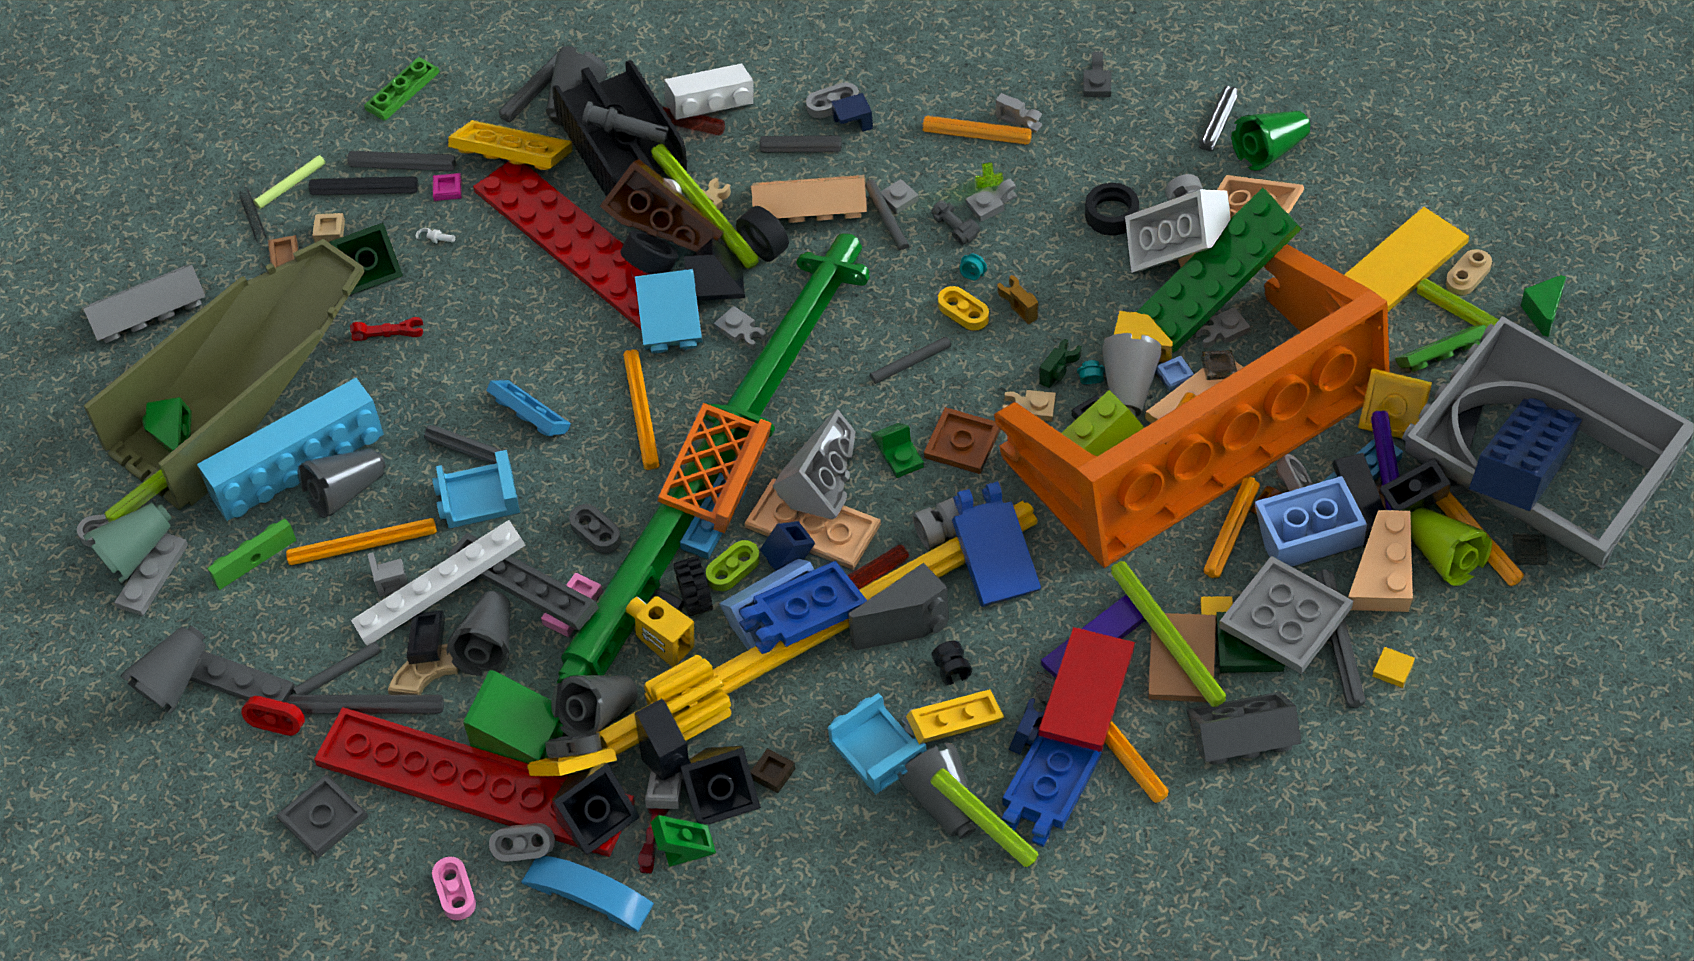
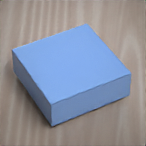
[1156,356,1194,392]

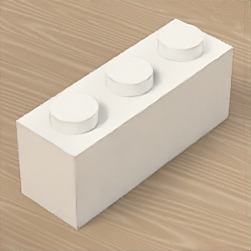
[664,63,753,120]

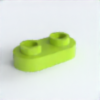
[706,540,760,591]

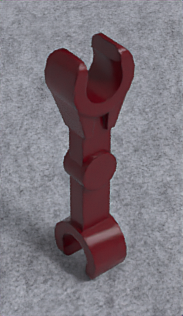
[638,808,669,874]

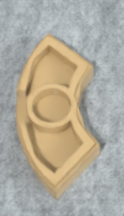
[388,644,459,695]

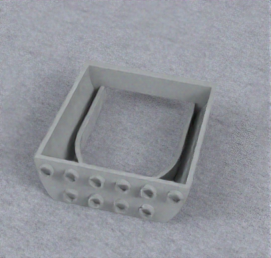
[1402,316,1694,569]

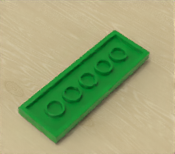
[1136,188,1302,353]

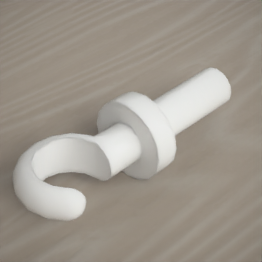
[416,228,455,244]

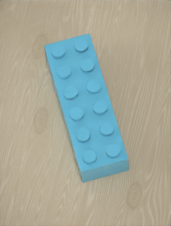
[197,378,384,521]

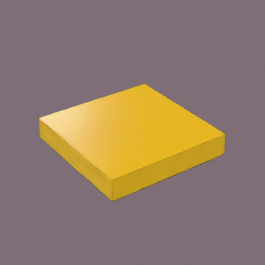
[1358,368,1432,439]
[528,748,617,776]

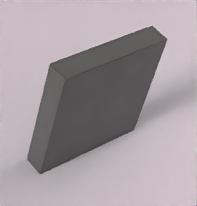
[276,774,368,858]

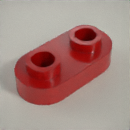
[241,696,305,736]

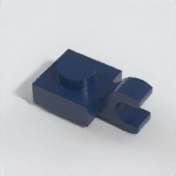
[1008,698,1047,755]

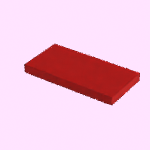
[1039,627,1135,752]

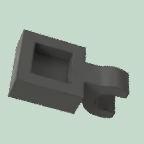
[1083,52,1111,97]

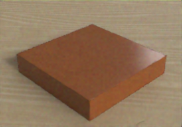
[924,407,1001,474]

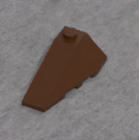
[600,159,724,252]

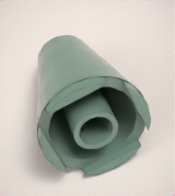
[83,503,172,584]

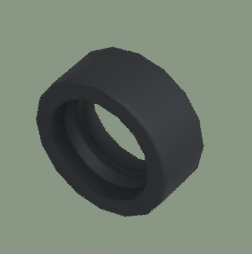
[1085,182,1139,236]
[736,206,789,262]
[620,230,678,274]

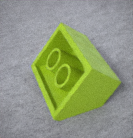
[1062,390,1144,456]

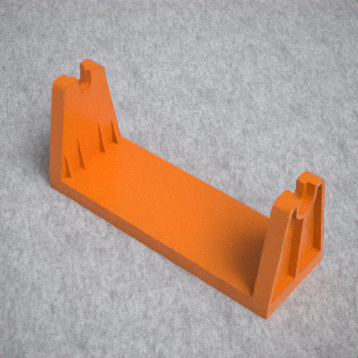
[994,244,1390,568]

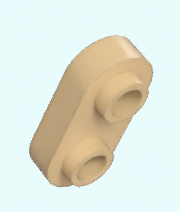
[1446,249,1492,295]

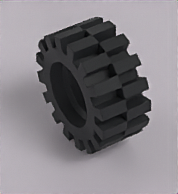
[673,556,713,617]

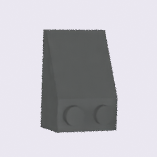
[848,563,949,650]

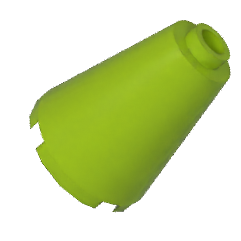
[1410,508,1492,586]

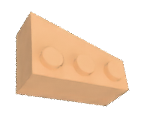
[1348,510,1413,612]

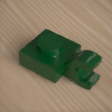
[1039,339,1082,388]

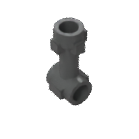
[931,200,980,245]

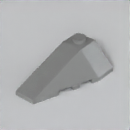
[772,409,856,519]

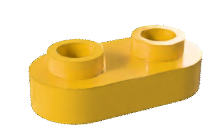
[938,286,989,330]

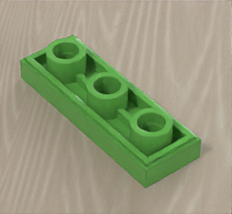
[364,57,440,121]
[1395,325,1486,372]
[207,518,296,590]

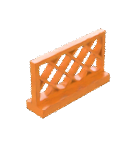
[657,403,772,534]

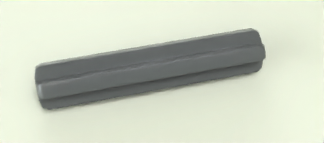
[1199,85,1237,151]
[760,135,842,152]
[424,425,503,464]

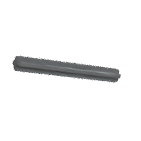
[1315,569,1366,708]
[288,695,444,713]

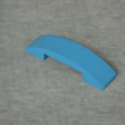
[521,856,654,932]

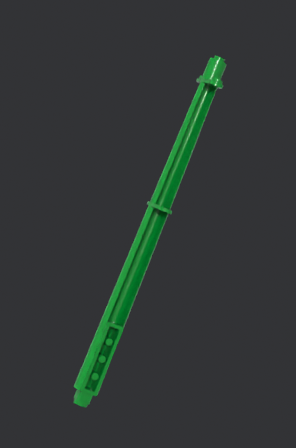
[557,233,870,684]

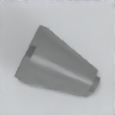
[1102,333,1161,417]

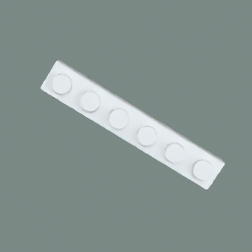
[351,520,526,646]

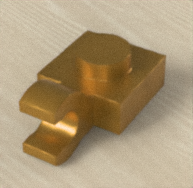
[997,275,1039,325]

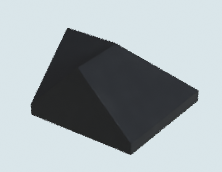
[684,238,745,301]
[680,746,761,825]
[552,762,640,855]

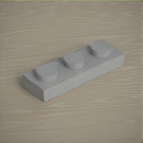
[114,533,188,616]

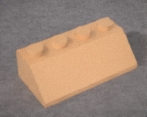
[751,175,867,223]

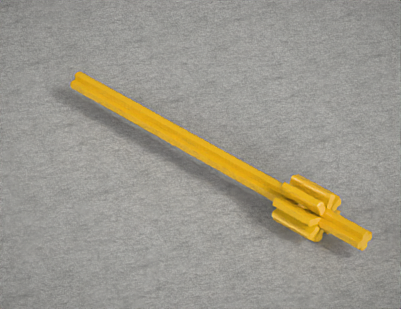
[598,500,1038,755]

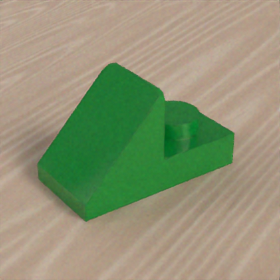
[871,423,924,478]
[650,815,716,867]

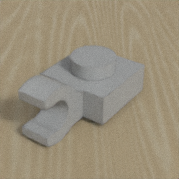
[965,179,1017,222]

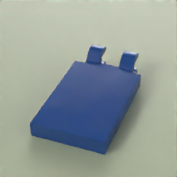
[952,481,1041,607]
[739,561,867,654]
[1002,733,1103,847]

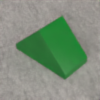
[1521,275,1566,337]

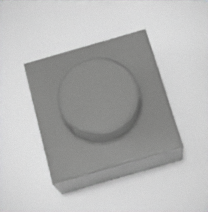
[881,179,919,214]

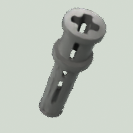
[582,101,669,145]

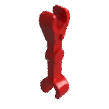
[350,317,424,341]

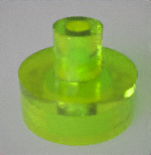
[975,162,1004,188]

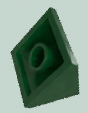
[329,222,403,295]

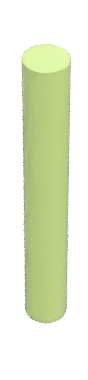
[253,155,326,209]

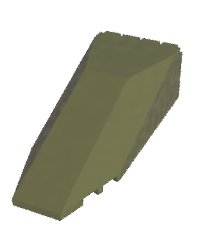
[84,239,365,510]

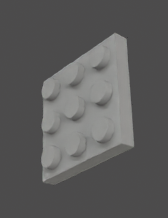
[1219,556,1353,674]

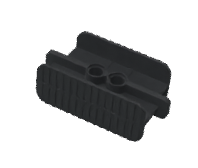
[552,60,687,197]

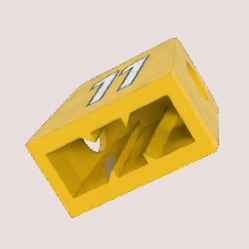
[626,596,695,667]

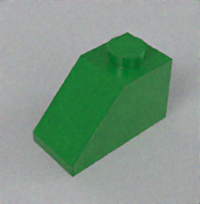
[143,397,192,453]

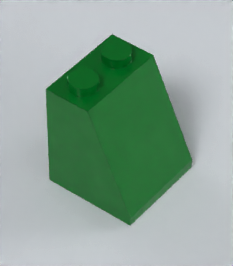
[463,670,568,764]

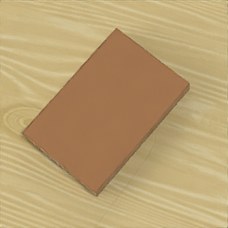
[1149,613,1216,702]

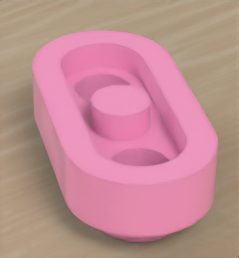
[432,857,476,920]

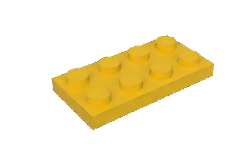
[448,120,573,170]

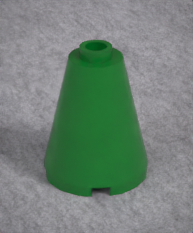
[1231,111,1310,171]

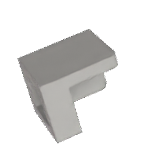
[368,552,408,597]

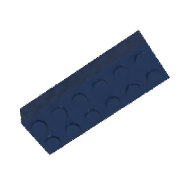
[1469,398,1583,512]

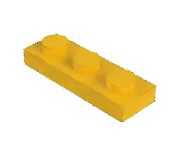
[906,689,1004,745]

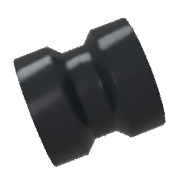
[932,640,972,685]

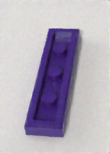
[1041,594,1146,679]

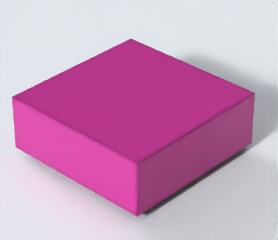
[433,173,462,201]

